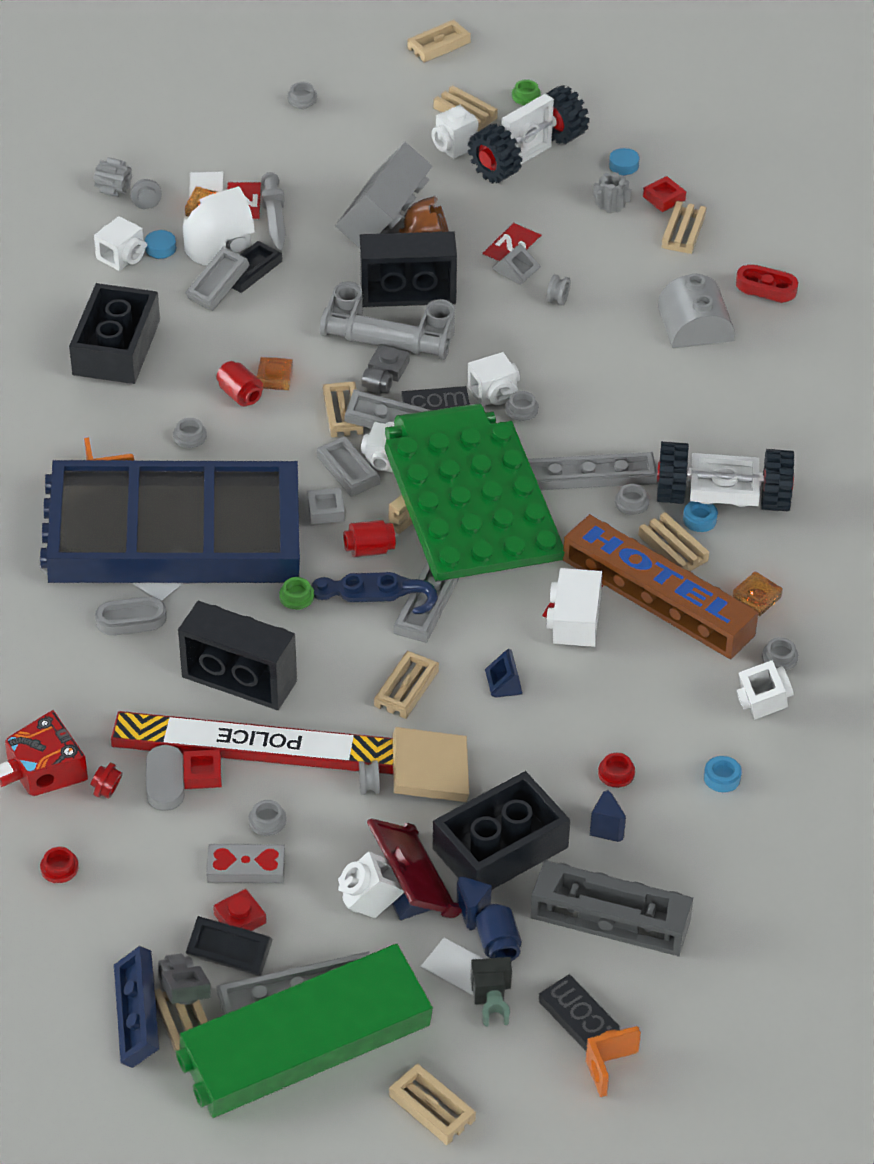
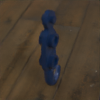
[311,572,438,614]

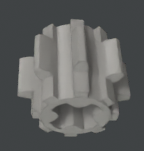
[94,157,132,197]
[593,172,631,213]

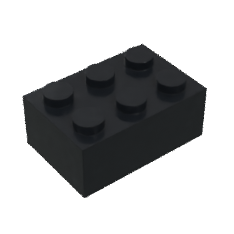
[360,231,457,307]
[69,283,160,384]
[178,600,297,711]
[432,771,570,890]

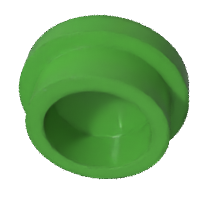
[512,80,541,106]
[279,577,314,610]

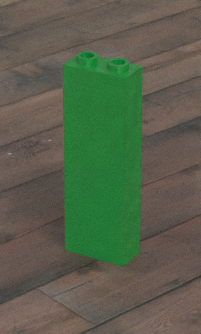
[176,943,433,1118]

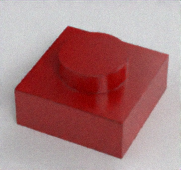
[643,176,686,212]
[183,749,222,789]
[213,888,267,931]

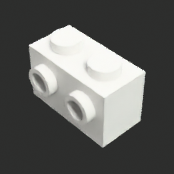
[546,568,602,647]

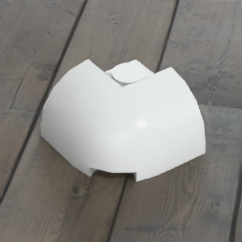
[183,186,255,266]

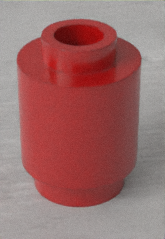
[216,361,263,407]
[343,520,396,557]

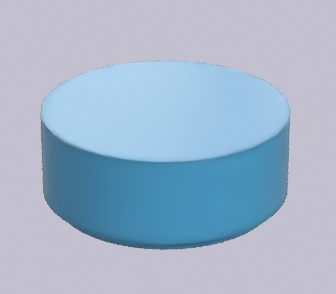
[609,148,640,175]
[145,230,176,259]
[683,501,718,532]
[704,756,742,793]

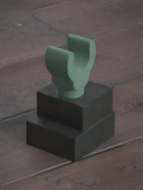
[470,957,512,1027]

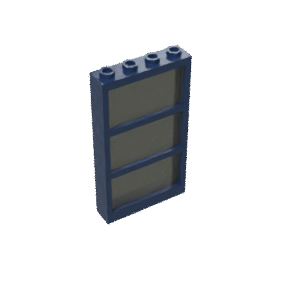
[40,460,300,583]

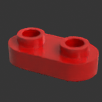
[736,264,798,303]

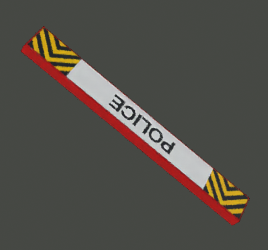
[111,711,393,775]

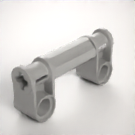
[320,281,455,360]

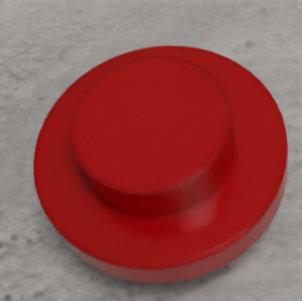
[598,752,635,788]
[90,762,123,799]
[40,847,79,883]

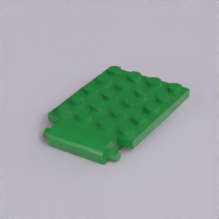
[384,403,565,582]

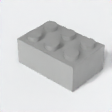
[335,142,432,247]

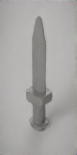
[261,172,286,251]

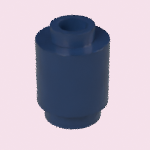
[475,904,522,961]

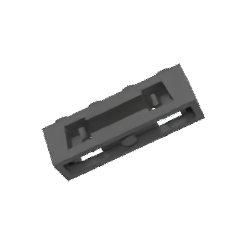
[530,860,693,957]

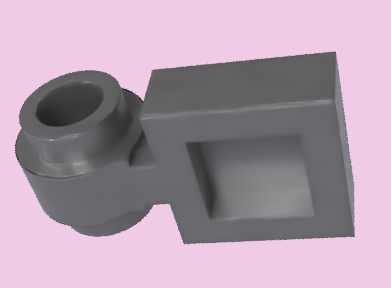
[362,345,410,395]
[158,953,211,1004]

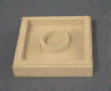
[392,727,469,802]

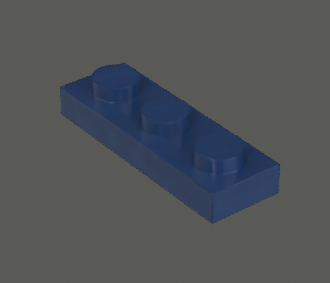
[114,946,159,1068]

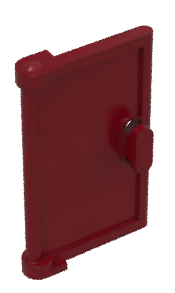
[367,818,462,918]

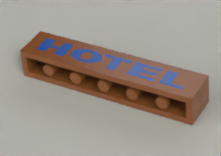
[563,514,758,660]

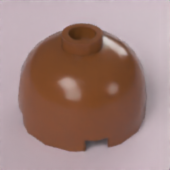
[399,196,449,233]

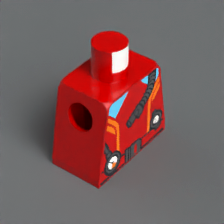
[0,710,88,796]

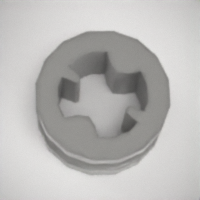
[546,274,571,305]
[359,760,380,795]

